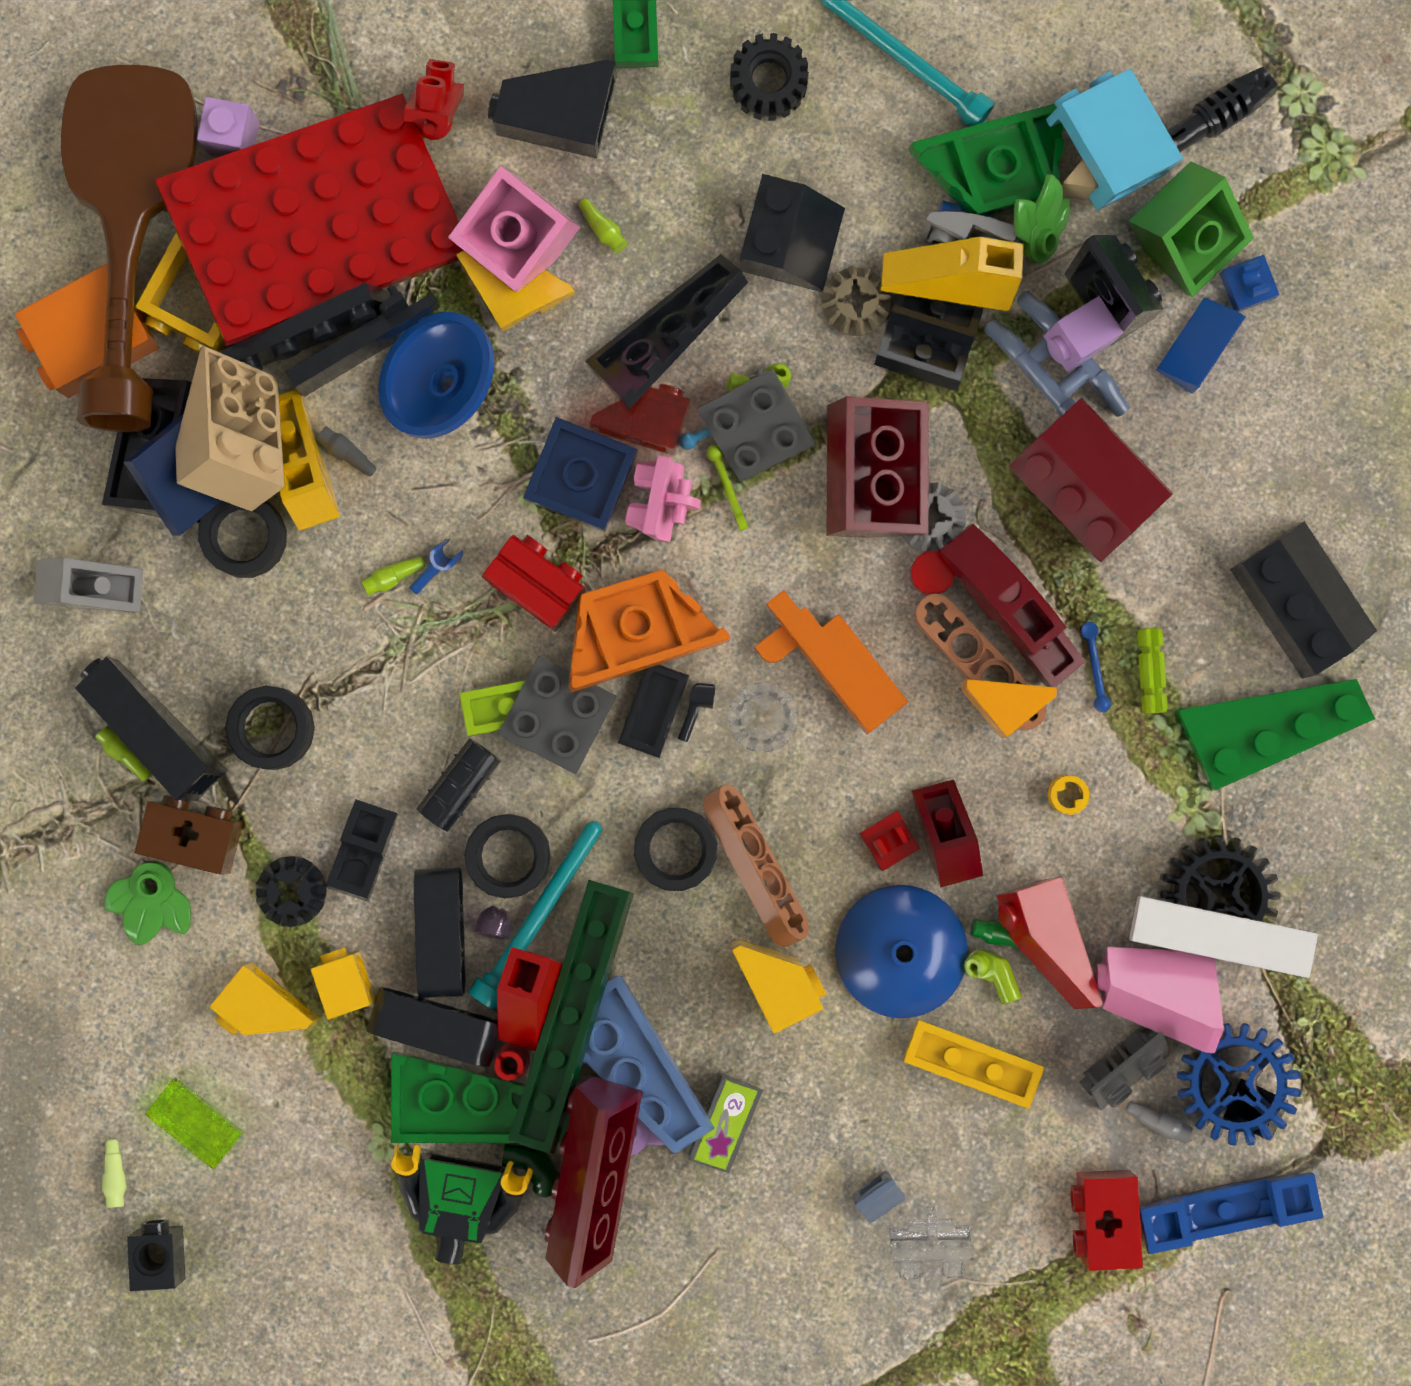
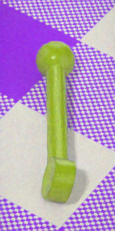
[706,445,748,532]

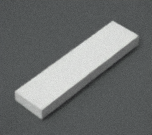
[1129,896,1318,978]

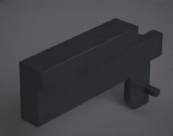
[285,285,440,397]

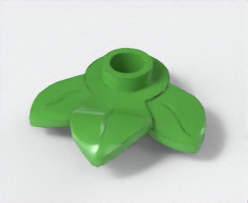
[1014,174,1070,263]
[104,861,191,946]

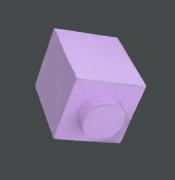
[197,97,260,157]
[1043,296,1124,372]

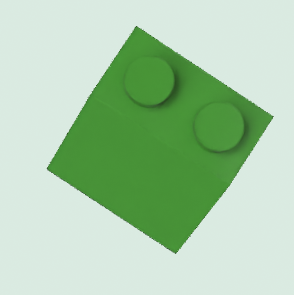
[1128,161,1254,297]

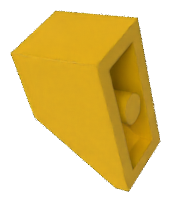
[209,962,320,1035]

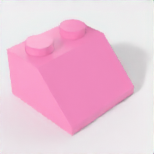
[448,166,580,292]

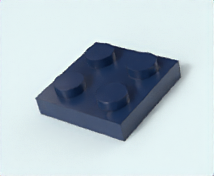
[523,417,638,532]

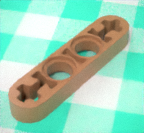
[914,594,1046,730]
[703,784,809,947]

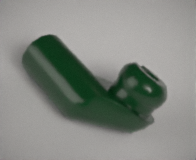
[502,1144,559,1198]

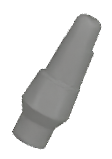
[1126,1101,1193,1144]

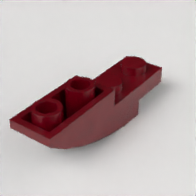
[938,524,1086,687]

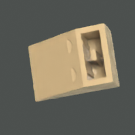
[175,346,284,512]

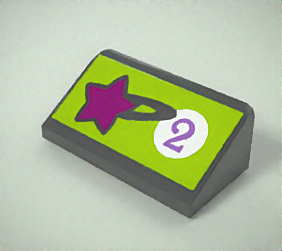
[688,1073,763,1173]

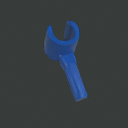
[409,539,463,594]

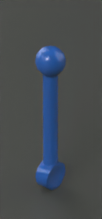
[1080,622,1111,713]

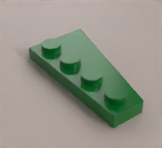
[1175,679,1375,791]

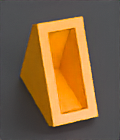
[962,679,1057,739]

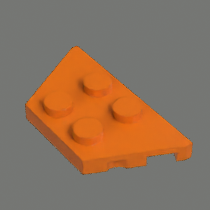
[568,569,730,693]

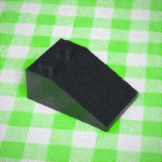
[1064,235,1164,346]

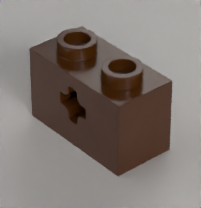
[134,795,243,875]

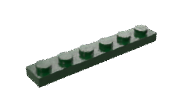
[508,880,634,1154]

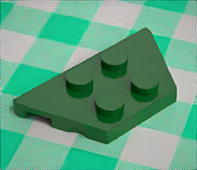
[909,104,1064,216]

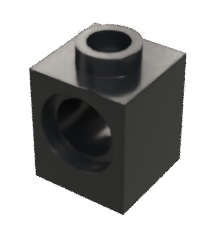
[127,1219,186,1291]

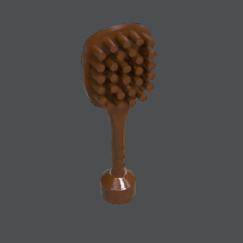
[61,65,197,432]

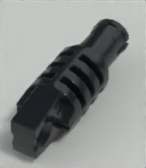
[1167,67,1278,153]

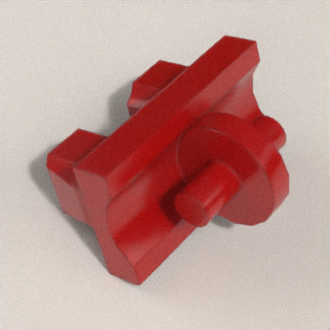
[404,59,464,140]

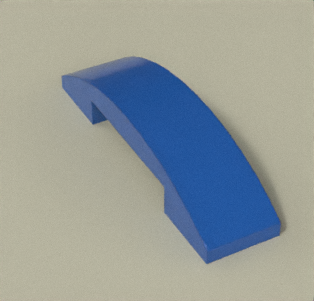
[1140,1172,1324,1255]

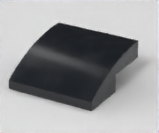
[874,294,984,392]

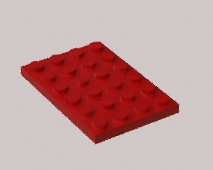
[155,93,464,346]

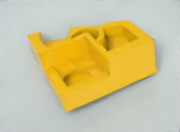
[456,251,575,332]

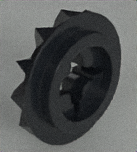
[255,856,327,927]

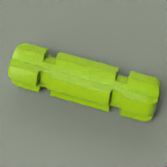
[1137,627,1168,714]

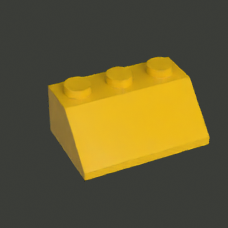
[731,938,827,1034]

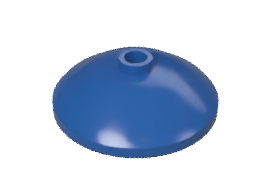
[378,312,494,439]
[835,885,968,1018]

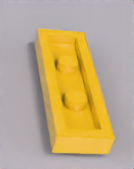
[902,1019,1045,1109]

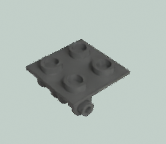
[697,368,816,483]
[498,656,617,775]
[1079,1027,1170,1110]

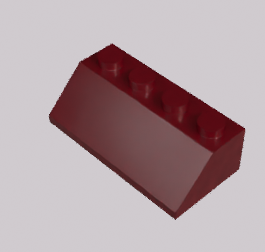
[544,1077,643,1288]

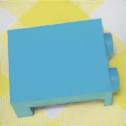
[1046,68,1184,211]

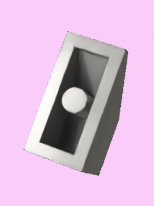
[34,558,143,612]

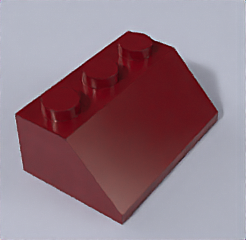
[826,396,929,538]
[1009,398,1173,562]

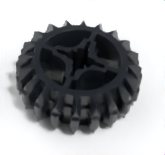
[1157,835,1281,922]

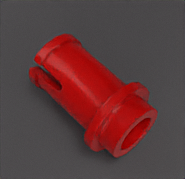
[494,1044,530,1081]

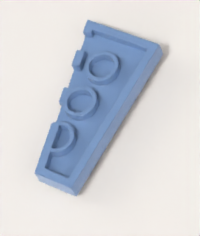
[583,975,715,1154]

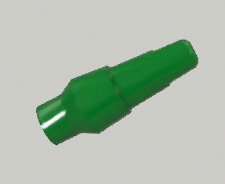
[970,919,1018,948]

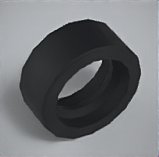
[198,501,287,578]
[225,685,315,770]
[634,807,718,891]
[464,814,551,899]

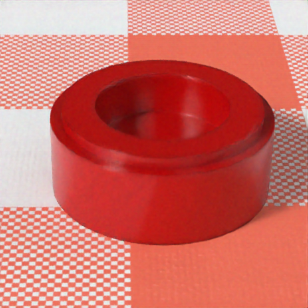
[910,551,955,595]

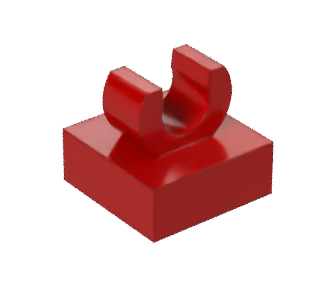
[859,811,921,871]

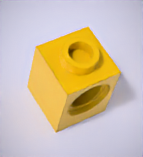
[311,947,376,1020]

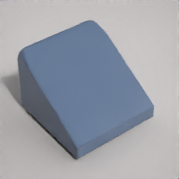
[852,1171,905,1223]

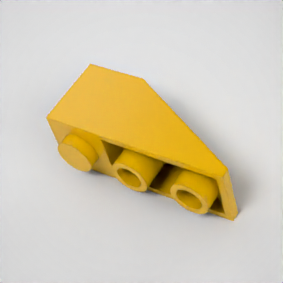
[880,237,1023,311]

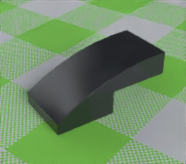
[326,799,398,902]

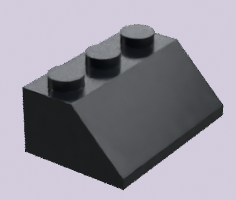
[102,378,201,523]
[1230,521,1377,679]

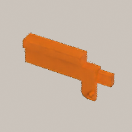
[754,590,908,735]

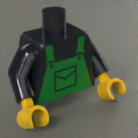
[391,1145,533,1265]

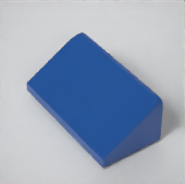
[1156,297,1246,394]

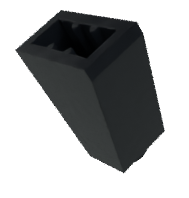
[488,60,617,159]

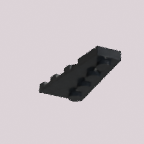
[585,254,748,409]
[220,282,391,371]

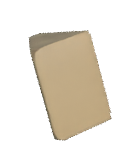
[1062,159,1098,200]

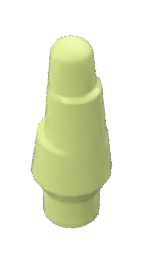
[101,1139,127,1208]

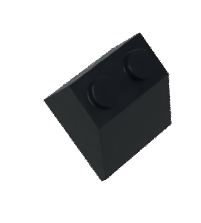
[739,173,845,293]

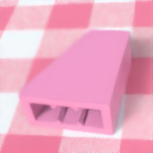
[1094,947,1224,1053]

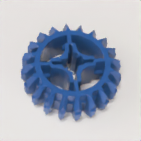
[1177,1023,1302,1146]

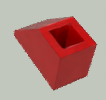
[497,947,562,1051]

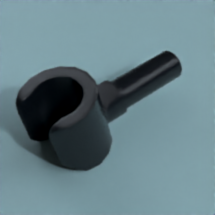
[678,683,715,742]

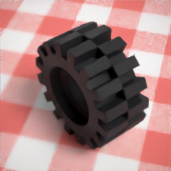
[730,33,809,121]

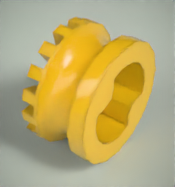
[1047,774,1090,815]

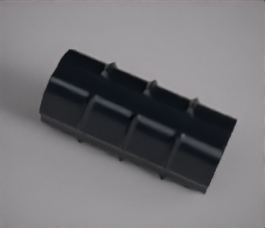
[416,738,501,832]

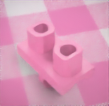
[625,455,702,543]

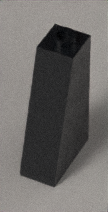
[75,656,228,801]

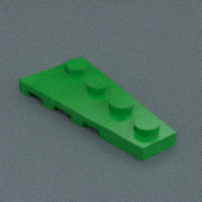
[391,1051,571,1143]

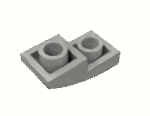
[921,211,1017,245]

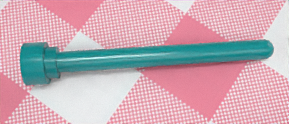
[821,0,996,127]
[468,821,602,1011]

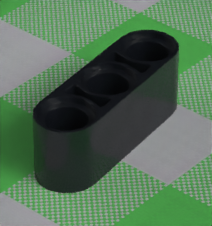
[414,867,466,998]
[366,987,498,1067]

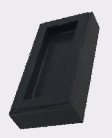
[618,665,689,759]

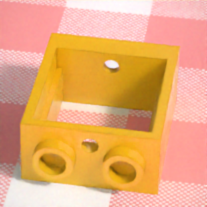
[135,233,228,354]

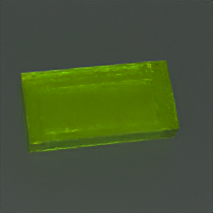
[145,1077,245,1170]

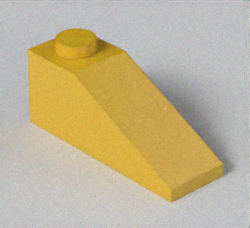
[279,389,340,531]

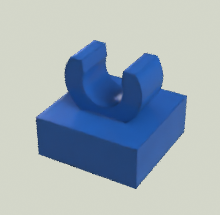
[1220,255,1280,312]

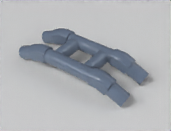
[984,291,1130,417]

